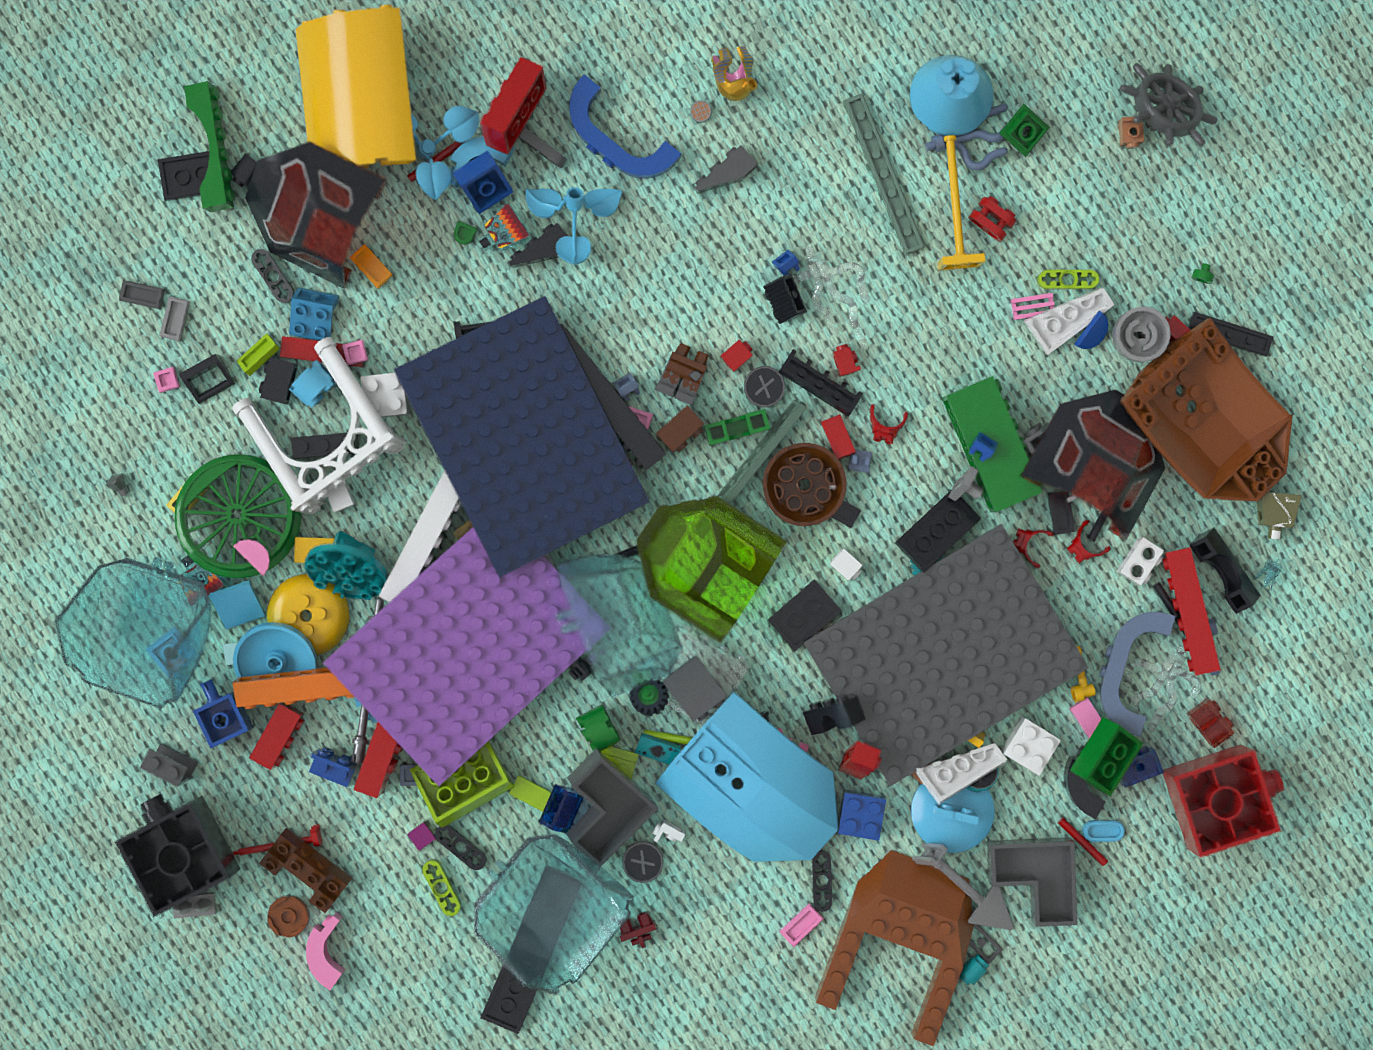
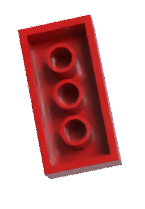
[480,57,547,155]
[353,722,403,798]

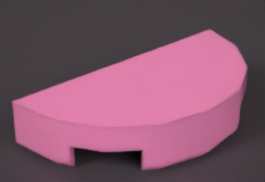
[233,540,270,576]

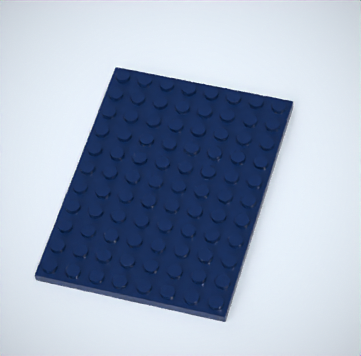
[393,296,650,578]

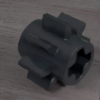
[569,656,593,681]

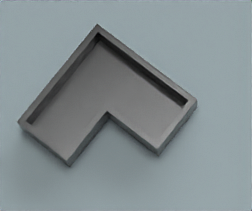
[567,749,659,867]
[987,837,1078,927]

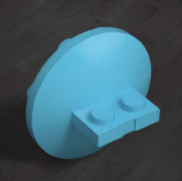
[911,784,994,853]

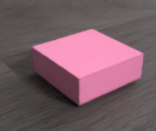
[342,340,369,366]
[153,367,180,393]

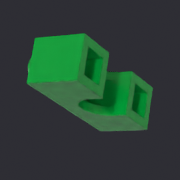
[704,409,770,446]

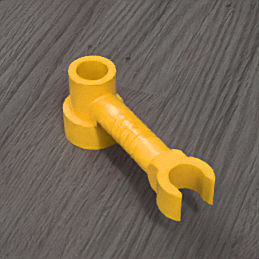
[1070,646,1096,703]

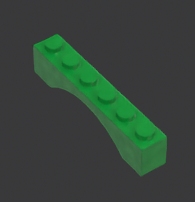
[184,81,235,212]

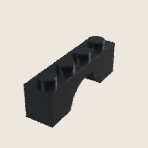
[1189,527,1261,614]

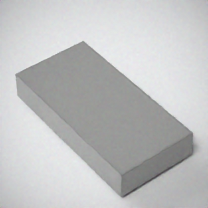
[159,296,191,342]

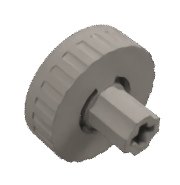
[1112,307,1170,363]

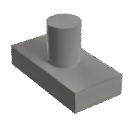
[948,466,984,501]

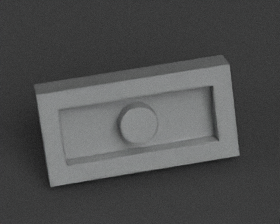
[173,892,217,918]

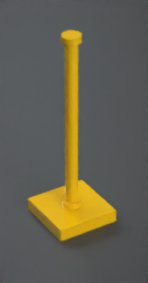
[937,135,985,271]

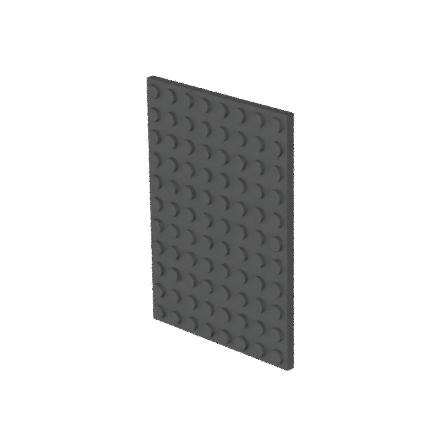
[803,524,1089,786]

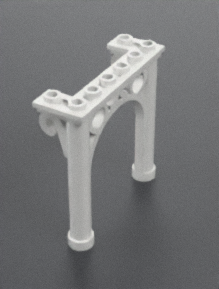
[232,337,408,514]

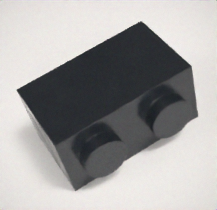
[259,357,298,405]

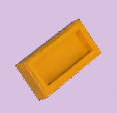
[350,244,393,289]

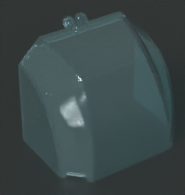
[556,554,683,698]
[54,557,211,709]
[474,834,634,995]

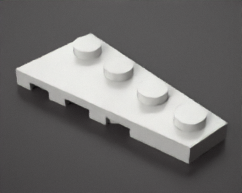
[1023,288,1115,355]
[915,743,1007,805]

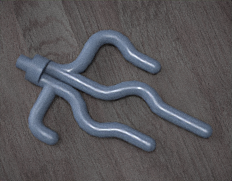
[925,104,1038,171]

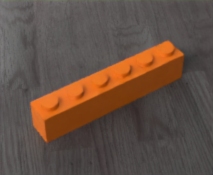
[232,668,355,709]

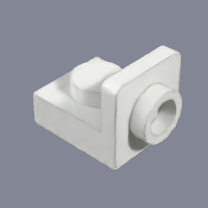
[652,820,686,842]

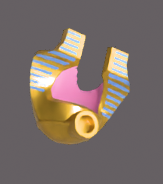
[711,46,758,101]

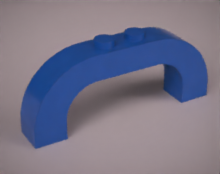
[569,74,681,179]

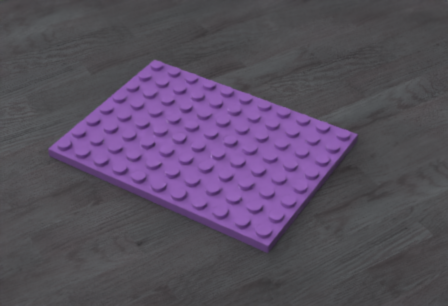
[323,527,610,786]

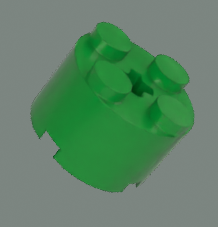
[576,705,621,752]

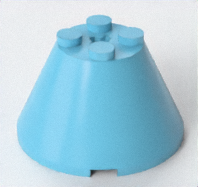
[910,55,993,136]

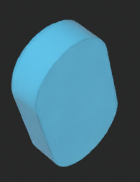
[1082,820,1125,842]

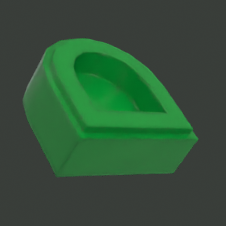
[454,220,478,245]

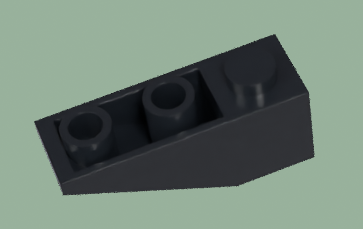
[509,223,568,268]

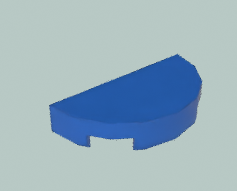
[1074,310,1109,349]

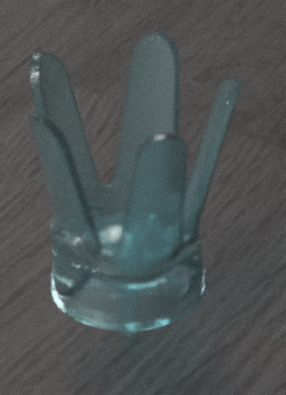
[1253,559,1282,590]

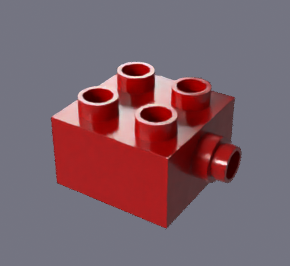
[1162,744,1284,858]

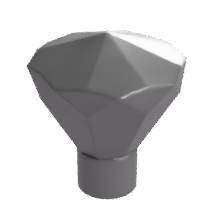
[105,474,129,497]

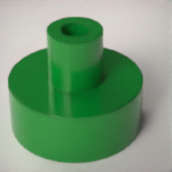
[1191,263,1214,284]

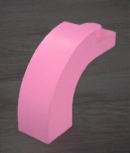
[306,912,345,990]

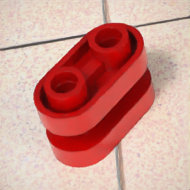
[968,196,1017,242]

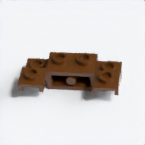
[259,828,352,913]

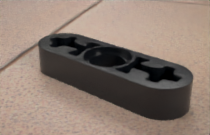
[435,825,487,870]
[812,850,832,912]

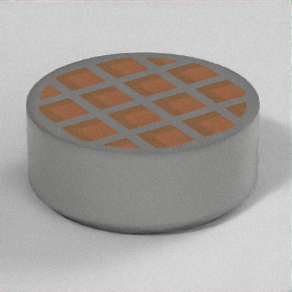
[690,101,711,123]

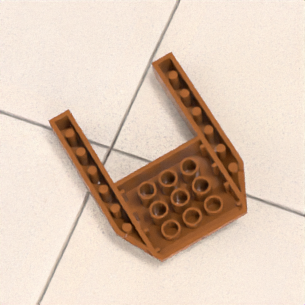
[815,850,974,1047]

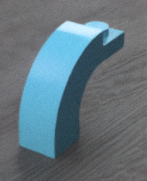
[450,136,515,188]

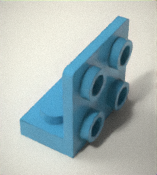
[289,287,339,341]

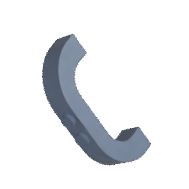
[1099,612,1175,737]

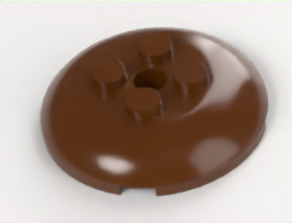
[763,443,847,526]

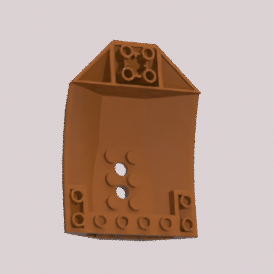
[1120,318,1293,502]

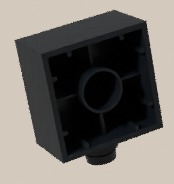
[115,794,240,917]

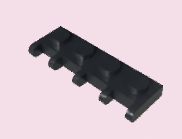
[778,349,863,417]

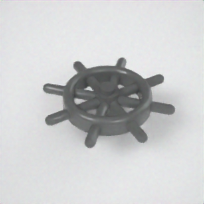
[1120,63,1217,146]

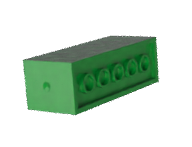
[941,376,1043,512]

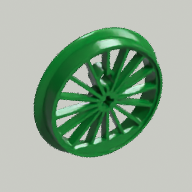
[174,454,302,578]

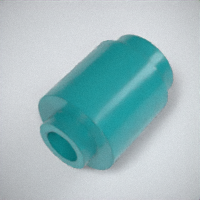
[960,954,989,985]

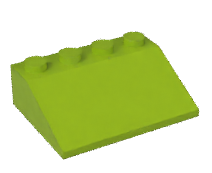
[409,741,515,828]

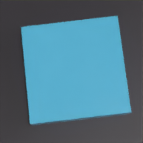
[210,580,265,629]

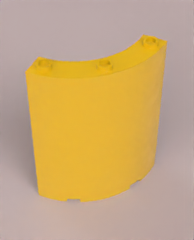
[296,4,416,178]

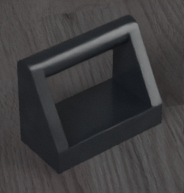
[179,354,235,404]

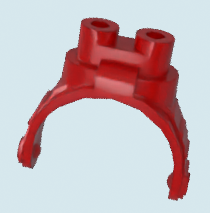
[870,404,908,445]
[1067,520,1111,564]
[1013,528,1054,568]

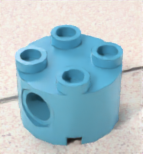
[289,360,337,408]

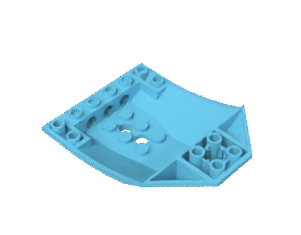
[655,691,838,862]

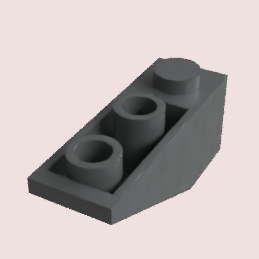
[695,145,758,194]

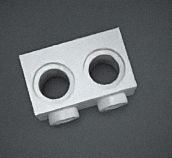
[1116,537,1164,586]

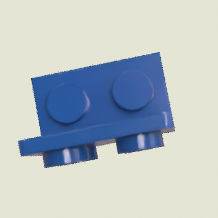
[309,747,357,787]

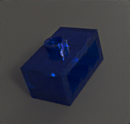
[1120,746,1164,788]
[539,784,584,834]

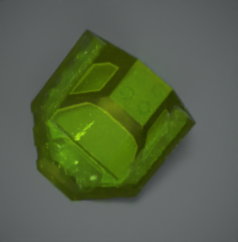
[636,496,787,643]

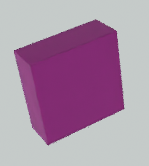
[407,821,436,851]

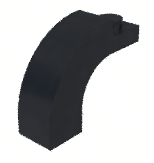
[1064,742,1106,820]

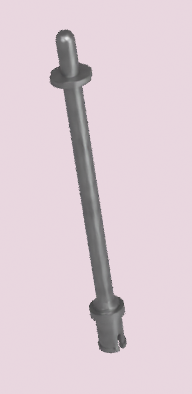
[351,597,384,763]

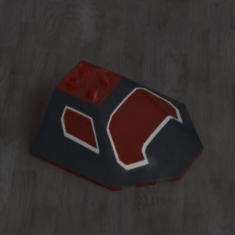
[245,141,386,289]
[1020,389,1165,540]

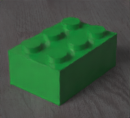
[1070,717,1144,797]

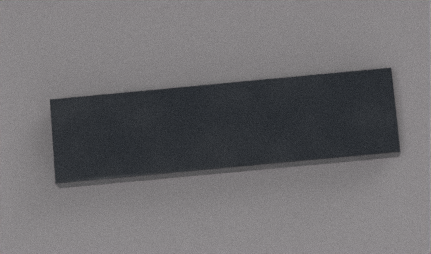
[1188,312,1273,357]

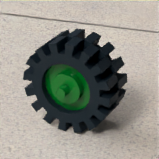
[629,676,669,716]

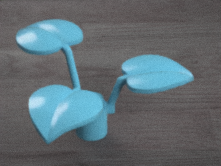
[411,106,479,200]
[526,187,622,265]

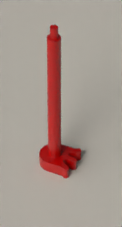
[233,824,323,856]

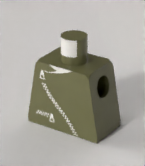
[1257,492,1302,540]

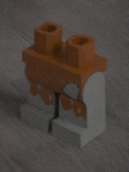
[655,343,708,406]

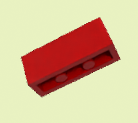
[249,702,305,770]
[838,741,882,780]

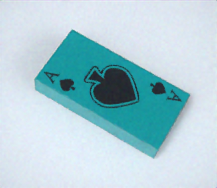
[635,733,681,765]

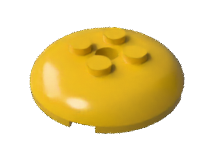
[267,574,350,655]

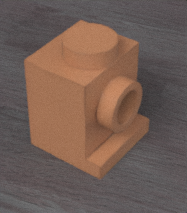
[1118,116,1144,149]

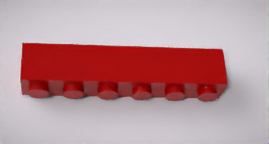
[1162,547,1221,676]

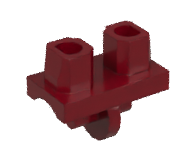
[619,911,657,949]

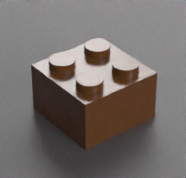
[656,405,704,453]

